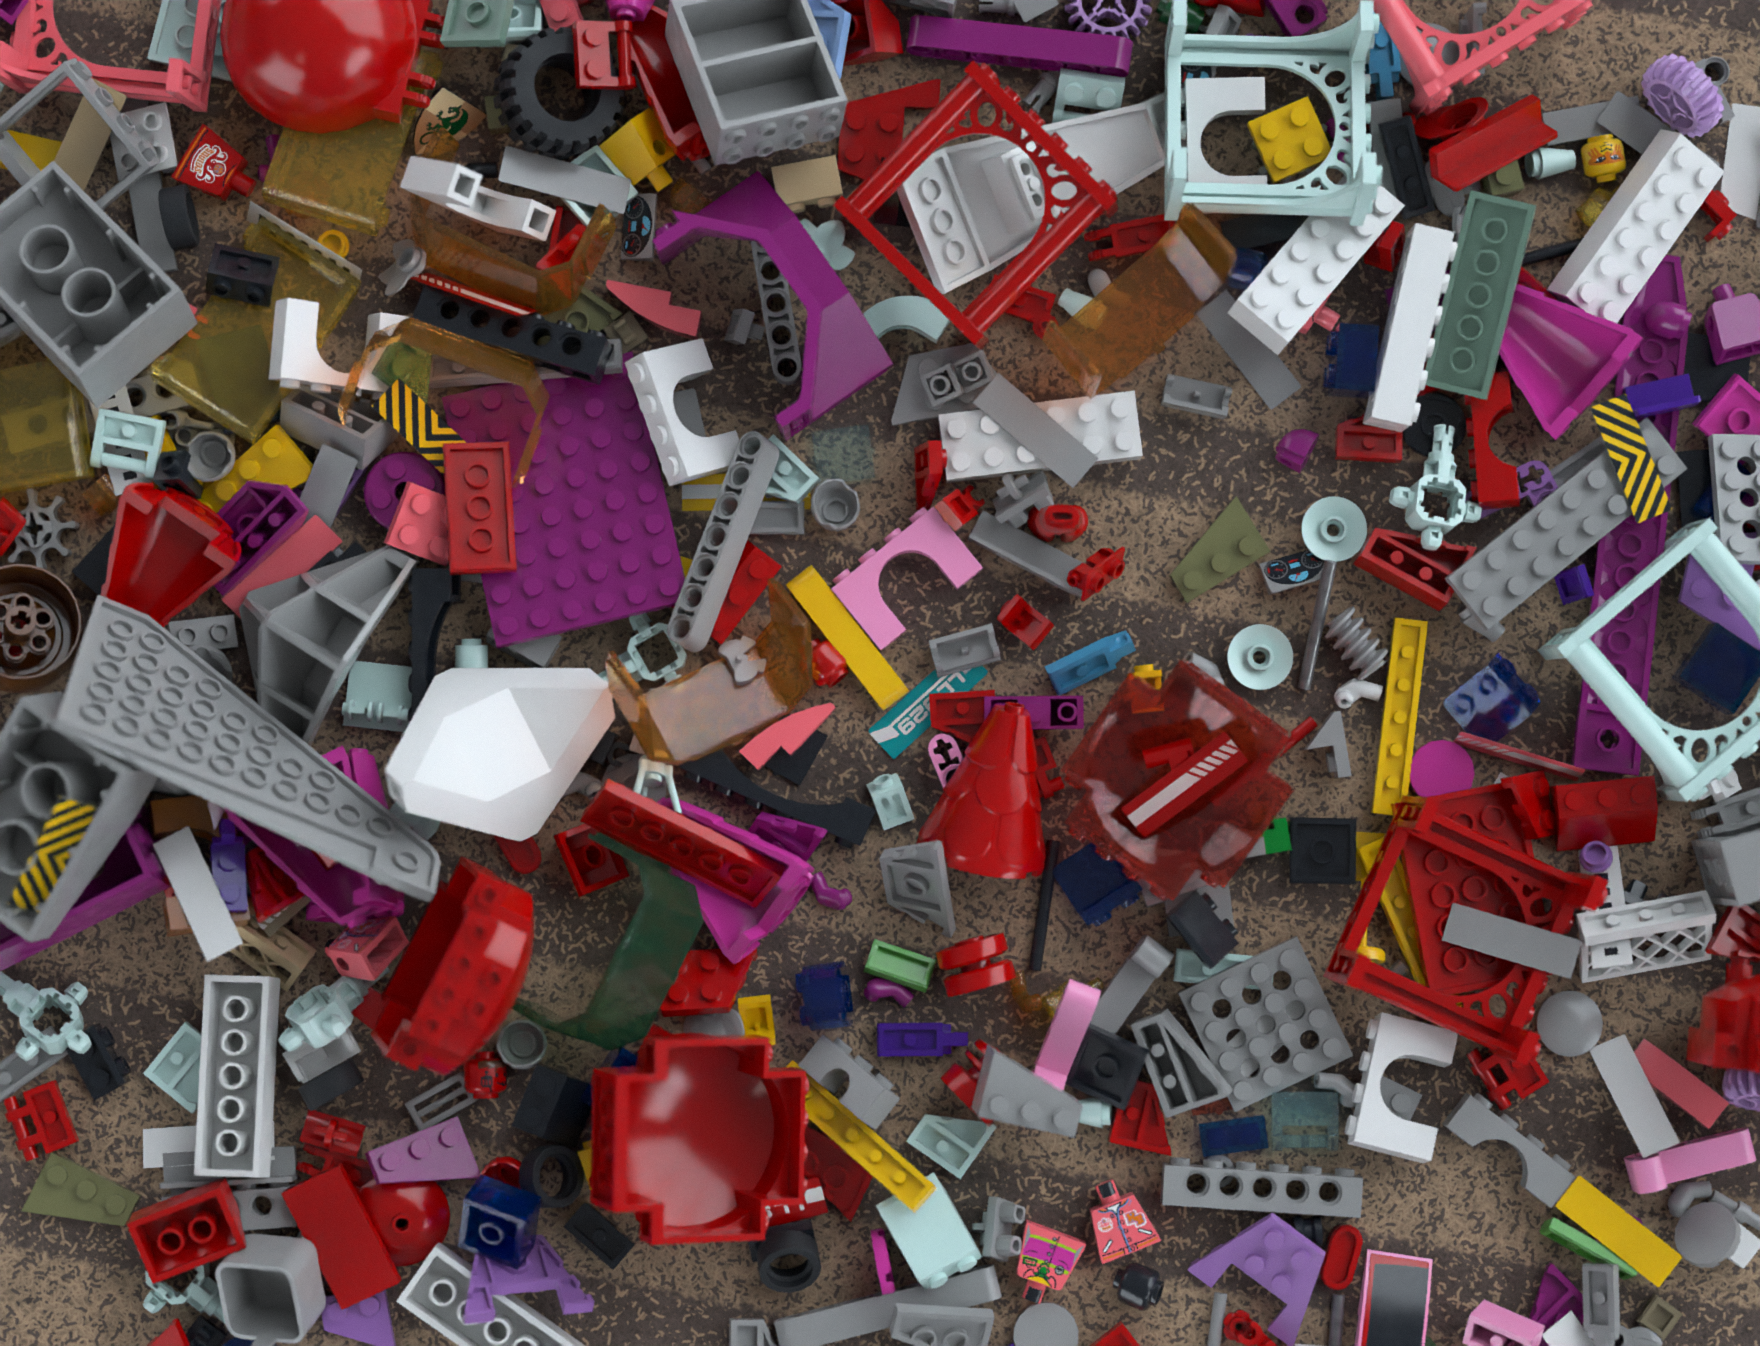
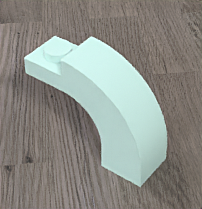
[863,296,950,344]

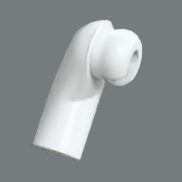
[1334,678,1383,709]

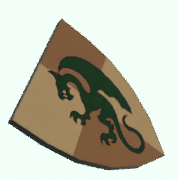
[413,86,487,155]

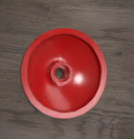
[357,1176,450,1266]

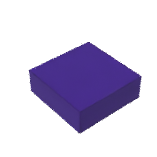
[1554,564,1594,605]

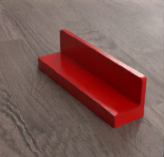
[1428,94,1558,192]

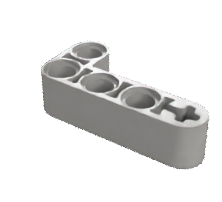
[1090,934,1174,1034]

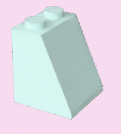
[876,1172,982,1290]

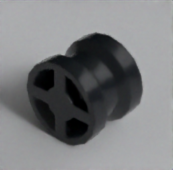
[1292,1215,1323,1248]

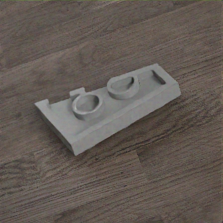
[890,1303,995,1346]

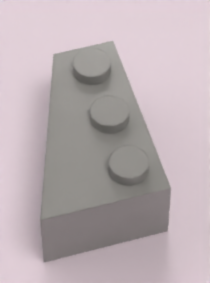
[280,384,399,470]
[1131,1009,1233,1118]
[971,1044,1083,1138]

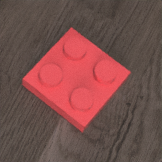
[384,481,449,567]

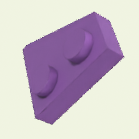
[321,1290,396,1346]

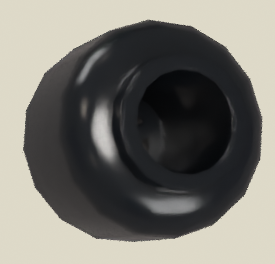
[1113,1262,1164,1311]

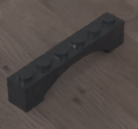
[408,568,461,723]
[679,731,876,849]

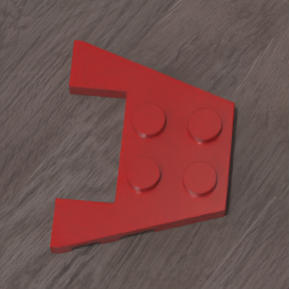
[837,79,941,181]

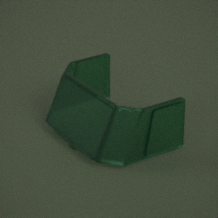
[512,831,703,1051]

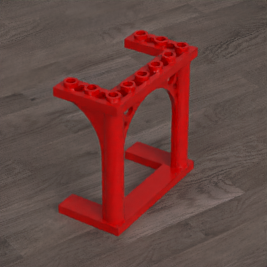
[833,60,1119,350]
[1323,795,1609,1066]

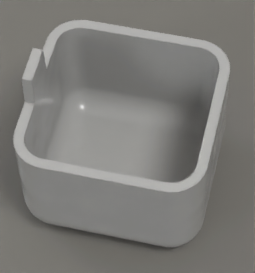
[216,1234,326,1346]

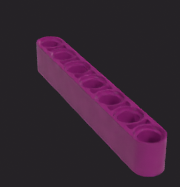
[906,15,1133,77]

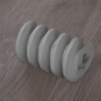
[1323,606,1389,681]

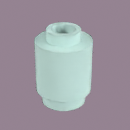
[455,639,488,668]

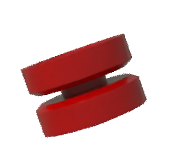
[935,932,1017,997]

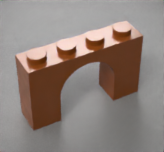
[148,795,255,937]

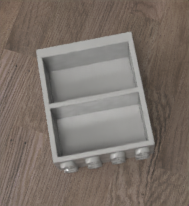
[665,0,848,165]
[1691,822,1760,906]

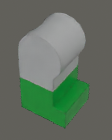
[1227,817,1292,858]

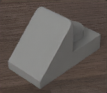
[1304,711,1352,778]

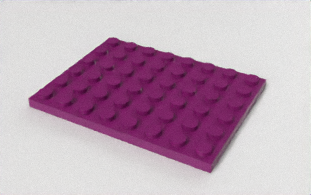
[442,351,690,649]

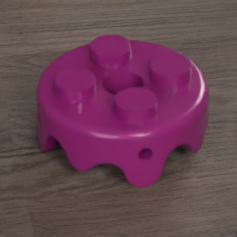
[364,451,445,530]

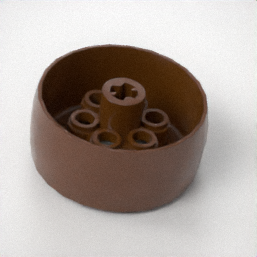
[0,564,83,693]

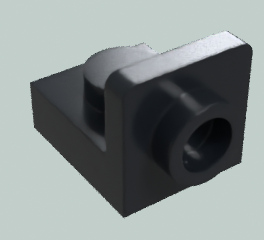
[152,450,204,499]

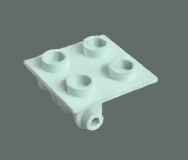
[342,661,412,732]

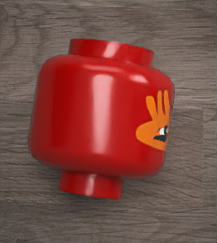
[801,638,849,688]

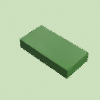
[863,939,936,993]

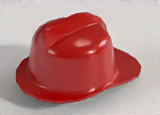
[1414,97,1489,141]

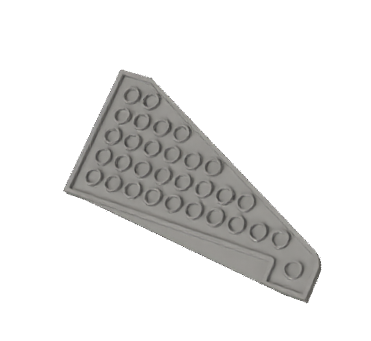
[52,595,441,903]

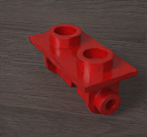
[1067,546,1125,602]

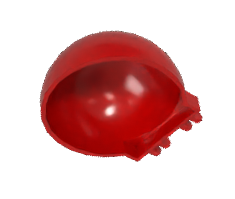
[220,0,445,134]

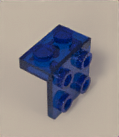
[1443,653,1541,742]
[1052,836,1143,927]

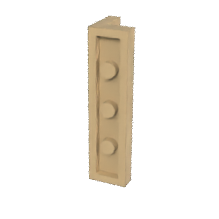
[229,916,317,992]

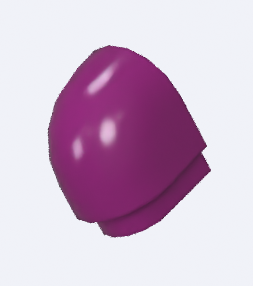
[1644,301,1692,340]
[1275,428,1319,473]

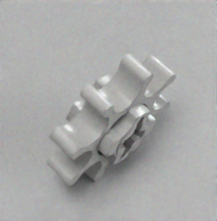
[8,488,79,569]

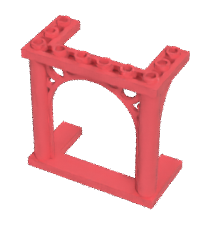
[0,0,221,112]
[1367,0,1593,116]

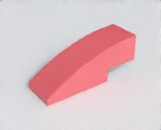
[606,280,702,340]
[739,703,836,770]
[1634,1038,1729,1129]

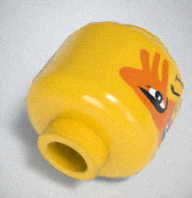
[1581,134,1626,183]

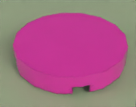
[1409,740,1475,797]
[871,1228,895,1295]

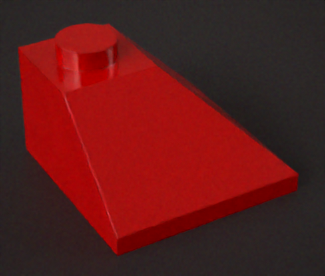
[831,0,903,66]

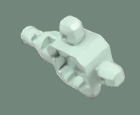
[1389,424,1482,551]
[597,613,688,696]
[278,967,390,1052]
[0,971,92,1061]
[139,1254,225,1324]

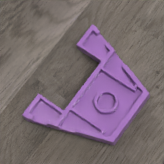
[1678,532,1760,653]
[1188,1212,1326,1346]
[463,1234,594,1324]

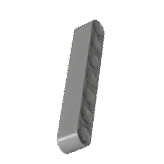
[667,431,779,652]
[773,1264,1002,1346]

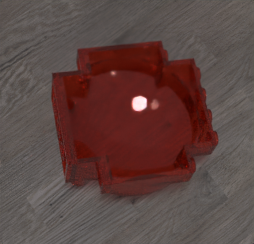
[1060,659,1296,901]

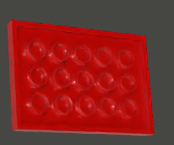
[1391,783,1553,995]

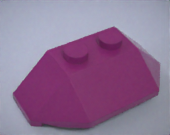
[214,480,309,596]

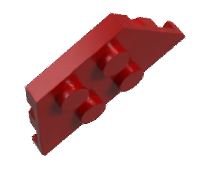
[630,948,758,1017]

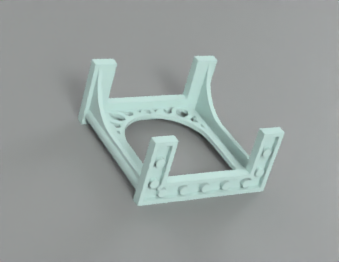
[1164,0,1382,226]
[1538,518,1760,802]

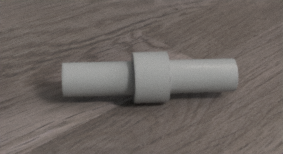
[1708,1190,1760,1231]

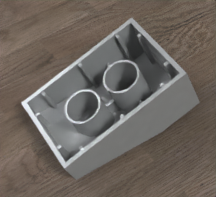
[0,161,198,408]
[0,692,159,942]

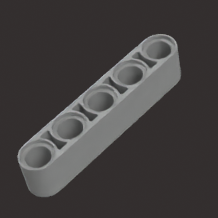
[751,241,802,385]

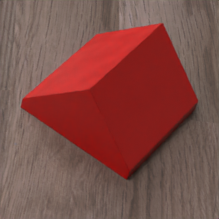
[554,824,629,897]

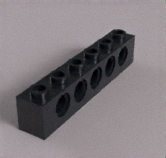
[411,285,613,385]

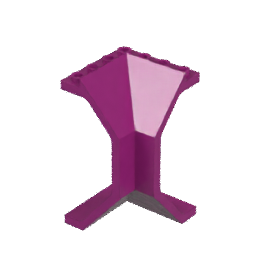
[652,171,893,441]

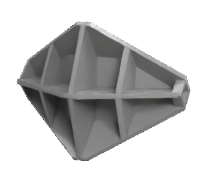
[239,545,419,747]

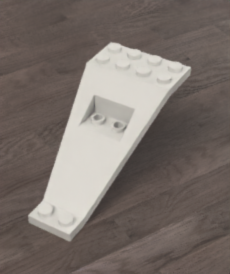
[896,92,1185,294]

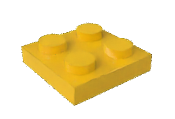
[1247,96,1331,184]

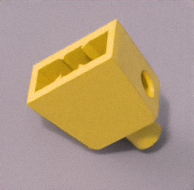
[599,107,675,192]

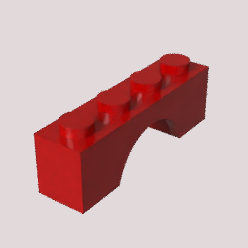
[1464,371,1520,510]

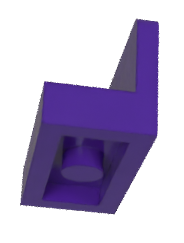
[1622,373,1701,419]

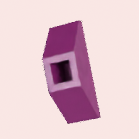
[984,696,1084,730]

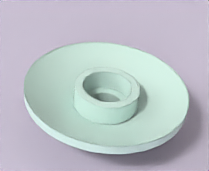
[1301,496,1367,562]
[1227,624,1293,690]

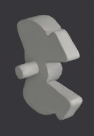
[717,636,766,685]

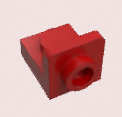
[1363,221,1406,273]

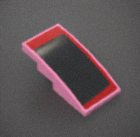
[1354,1249,1433,1346]

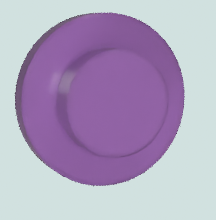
[1579,841,1613,873]

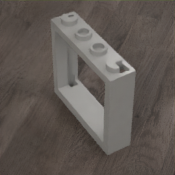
[0,58,160,210]

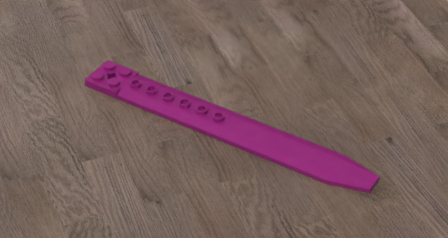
[1571,255,1689,776]

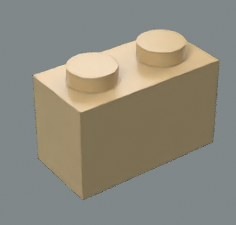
[771,155,843,214]

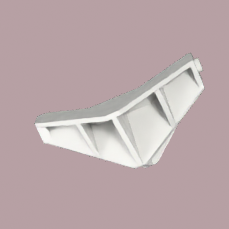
[385,668,615,842]

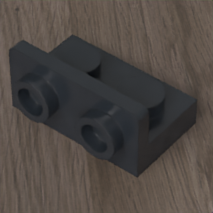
[205,243,280,307]
[66,1023,131,1101]

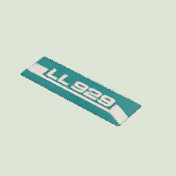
[868,666,988,759]

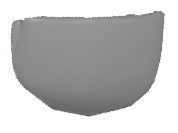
[186,431,236,482]
[811,479,860,532]
[496,1020,547,1070]

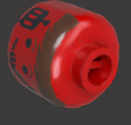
[464,1051,507,1099]

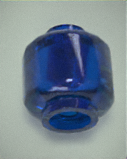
[1221,247,1269,291]

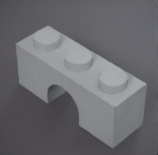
[798,1035,901,1130]

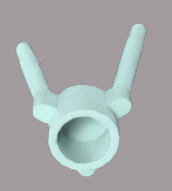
[633,754,682,814]

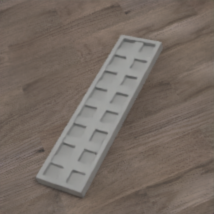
[1445,417,1688,630]

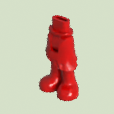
[1027,504,1088,543]

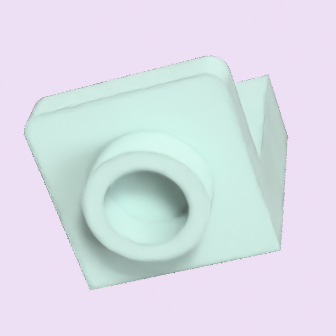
[867,773,915,830]

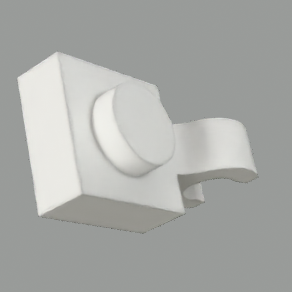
[1699,769,1742,802]

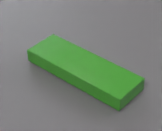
[1539,1217,1638,1280]

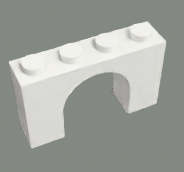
[1181,77,1267,214]
[400,156,556,242]
[269,298,411,401]
[625,338,739,486]
[1345,1012,1458,1164]

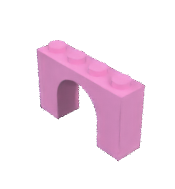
[831,506,983,652]

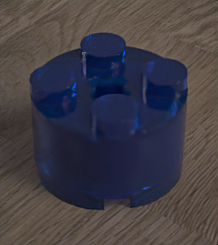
[795,961,853,1031]

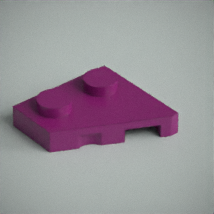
[748,811,828,862]
[1529,1262,1584,1346]

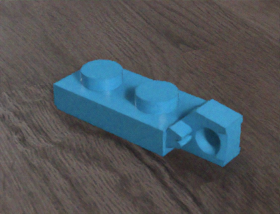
[1365,12,1401,100]
[1045,630,1136,696]

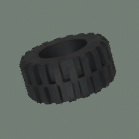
[493,27,625,160]

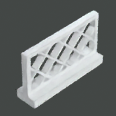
[1576,890,1716,983]

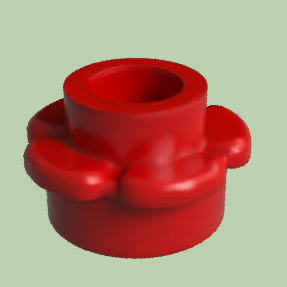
[1223,1310,1253,1343]

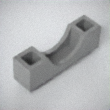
[1442,1093,1575,1208]

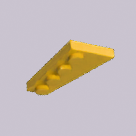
[197,425,313,513]

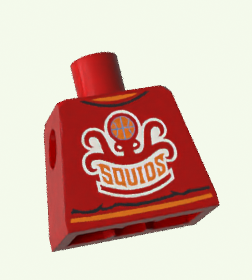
[171,124,257,201]

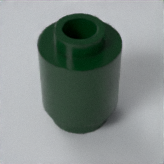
[1155,0,1206,34]

